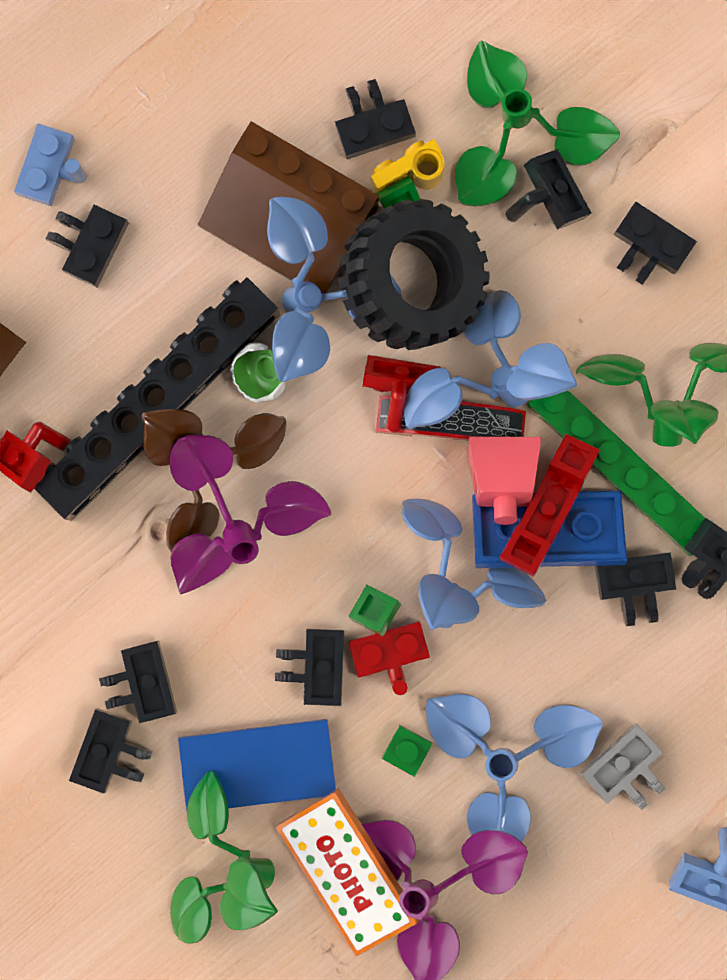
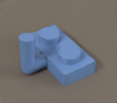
[14,124,87,207]
[669,827,727,912]

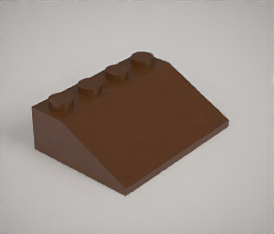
[198,121,379,294]

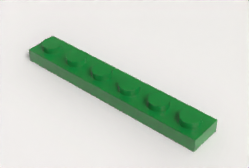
[527,390,705,556]

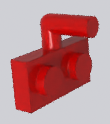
[362,355,441,432]
[0,422,71,493]
[348,621,430,695]

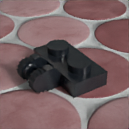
[335,79,416,160]
[613,201,697,285]
[45,204,129,288]
[681,518,727,600]
[595,552,676,627]
[275,629,344,706]
[99,640,177,724]
[69,708,152,794]

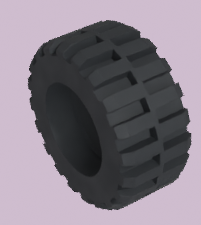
[338,199,490,350]

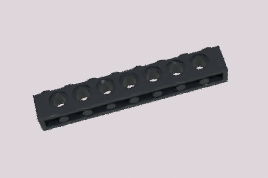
[34,277,281,521]

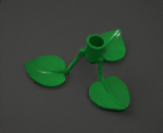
[455,40,620,207]
[576,343,727,447]
[170,770,278,944]

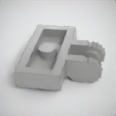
[580,723,666,810]

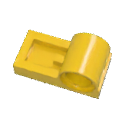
[370,139,445,193]

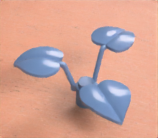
[267,197,402,382]
[404,290,577,430]
[402,499,547,630]
[426,694,603,842]

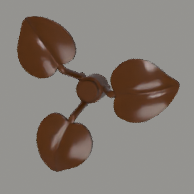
[142,409,287,552]

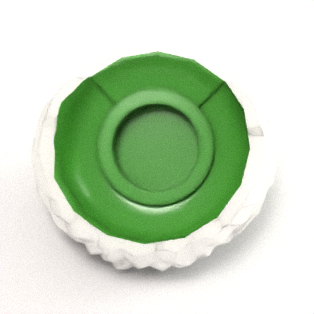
[230,342,285,403]

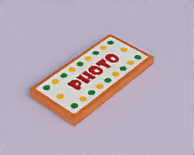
[276,788,419,957]

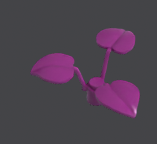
[169,435,331,595]
[361,820,528,980]

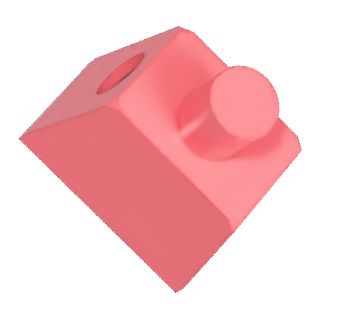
[467,436,541,525]

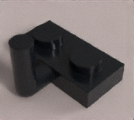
[506,149,591,230]

